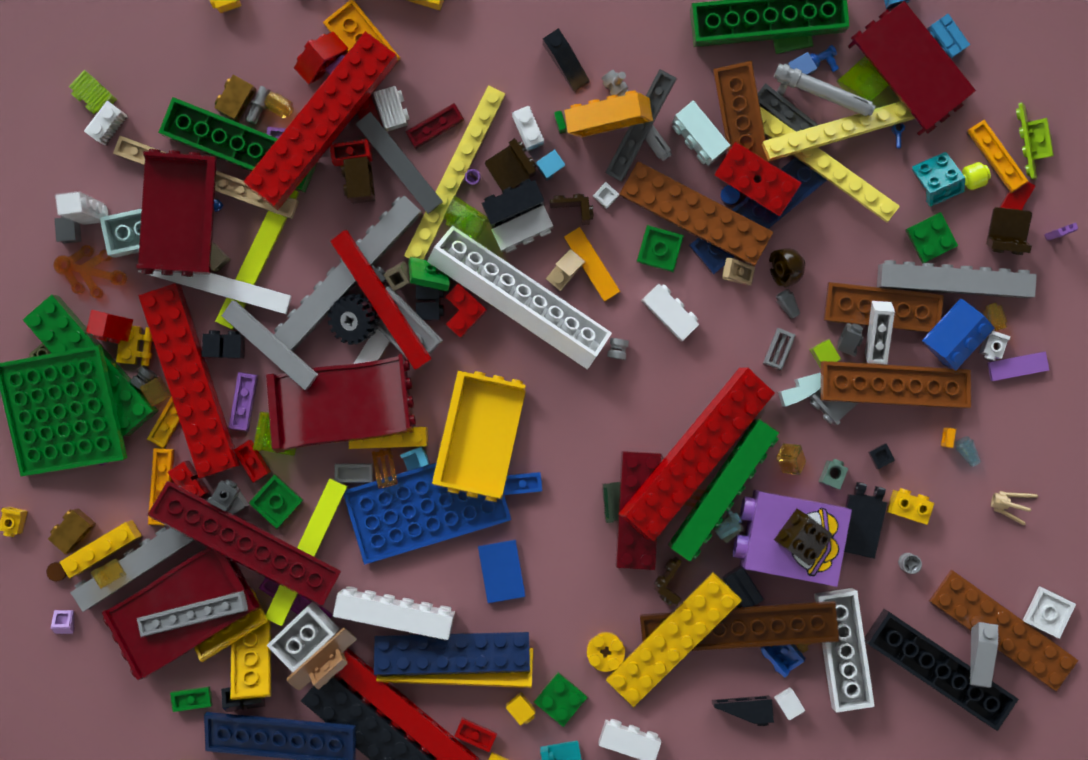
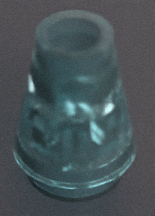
[955,436,981,466]

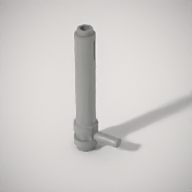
[773,63,876,116]
[601,69,672,161]

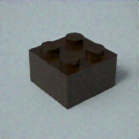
[341,157,376,204]

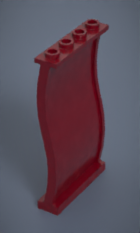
[266,354,416,453]
[101,548,261,680]

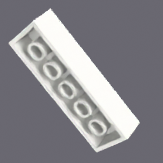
[333,586,455,640]
[814,588,875,712]

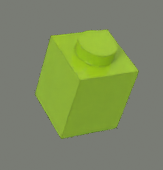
[810,339,841,369]

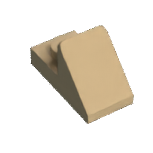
[546,249,586,291]
[722,258,755,285]

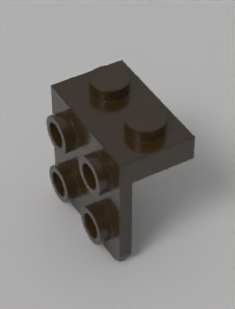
[485,138,537,191]
[550,194,594,225]
[986,207,1032,255]
[774,508,832,566]
[654,557,682,605]

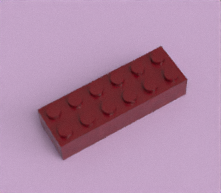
[615,451,662,570]

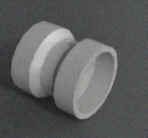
[607,338,629,360]
[898,553,922,574]

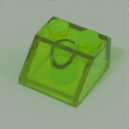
[837,56,889,101]
[443,196,489,241]

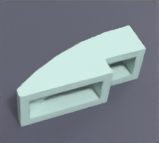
[778,372,821,407]

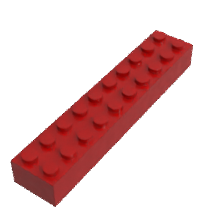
[243,31,398,211]
[138,283,240,479]
[619,367,775,542]

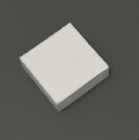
[593,182,619,209]

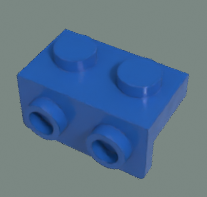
[760,644,806,678]

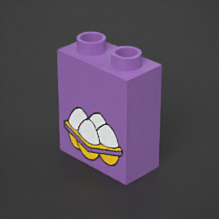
[733,490,852,587]

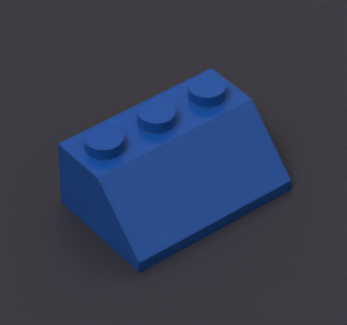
[922,298,995,371]

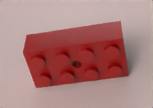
[714,142,802,216]

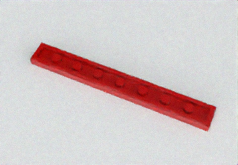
[330,230,432,370]

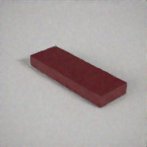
[405,103,464,149]

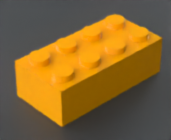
[564,90,653,138]

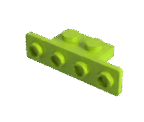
[1016,102,1054,180]

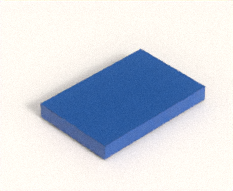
[478,539,526,603]

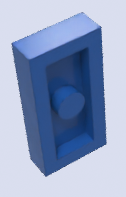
[504,472,542,495]

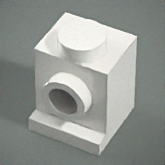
[979,331,1010,361]

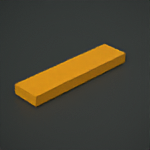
[967,120,1029,193]
[564,227,620,302]
[148,448,174,526]

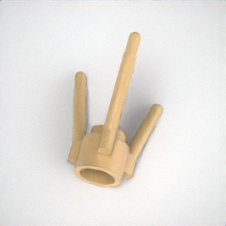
[991,491,1038,525]

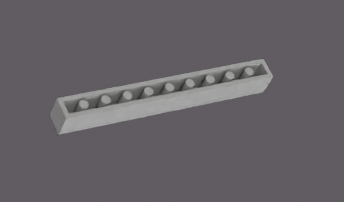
[274,196,422,352]
[70,486,249,612]

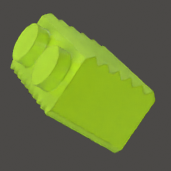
[69,70,117,114]

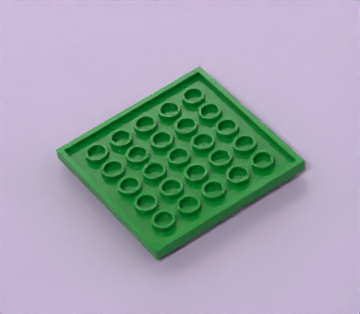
[0,344,127,476]

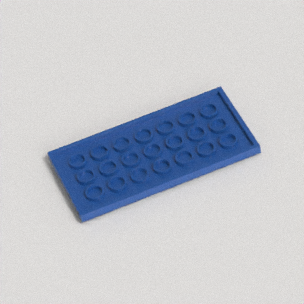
[344,462,512,565]

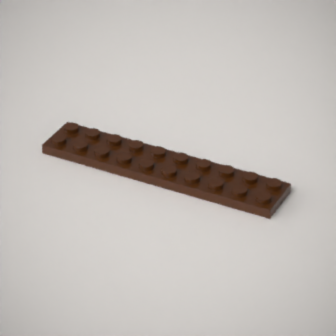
[640,601,839,651]

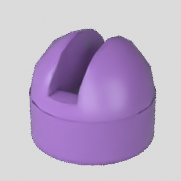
[465,169,481,185]

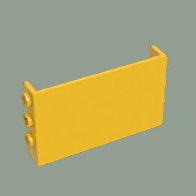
[432,371,527,502]

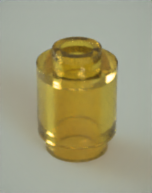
[264,92,294,119]
[983,302,1007,331]

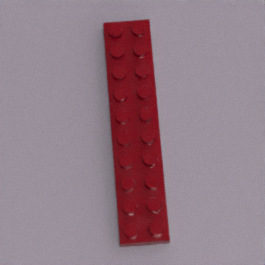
[147,481,341,607]

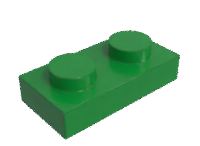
[170,686,213,712]

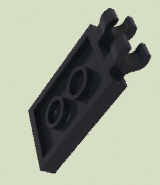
[844,482,887,559]

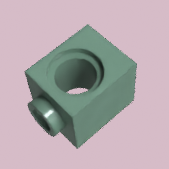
[818,459,849,490]

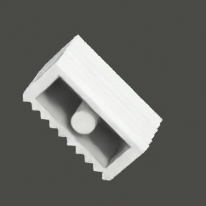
[373,86,410,132]
[84,101,127,145]
[512,106,544,152]

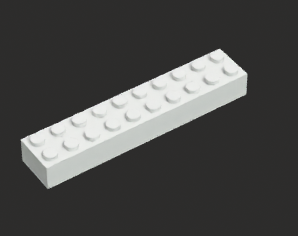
[427,226,612,370]

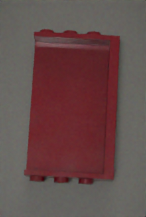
[848,1,976,136]
[136,149,217,277]

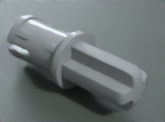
[246,86,271,125]

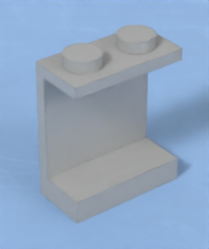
[809,388,858,425]

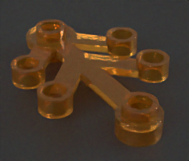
[53,245,127,298]

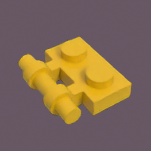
[116,326,153,366]

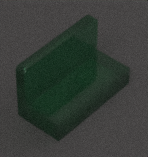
[602,482,620,523]

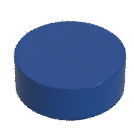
[720,185,740,205]

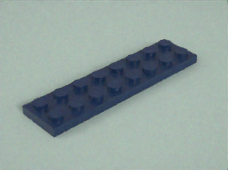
[689,157,827,275]
[374,632,530,676]
[204,712,356,760]

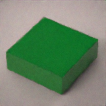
[554,111,566,134]

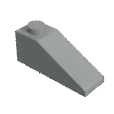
[970,622,998,688]

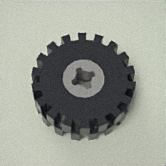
[328,294,380,345]

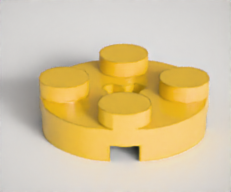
[586,632,625,672]

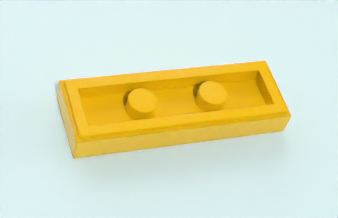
[147,396,180,449]

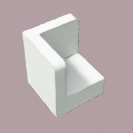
[774,687,805,720]

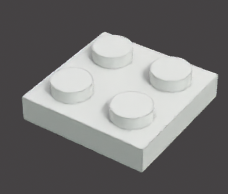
[1023,586,1076,639]

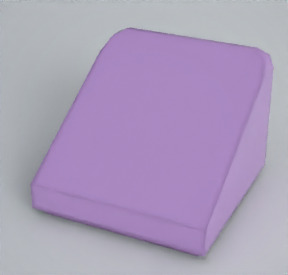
[51,610,74,634]

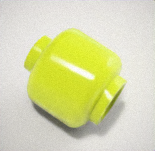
[962,162,991,190]

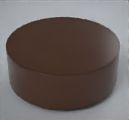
[46,562,67,582]

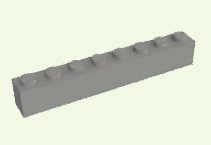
[877,260,1037,299]

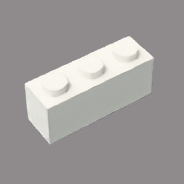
[491,205,553,253]
[641,284,699,341]
[865,301,895,364]
[598,719,661,760]

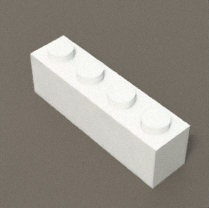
[56,192,108,225]

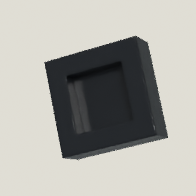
[868,443,895,469]

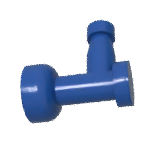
[810,45,839,72]

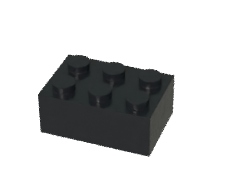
[482,179,545,229]

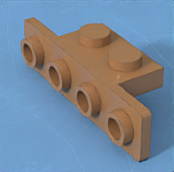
[287,628,356,691]

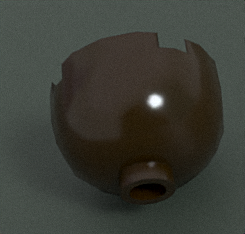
[769,248,805,287]

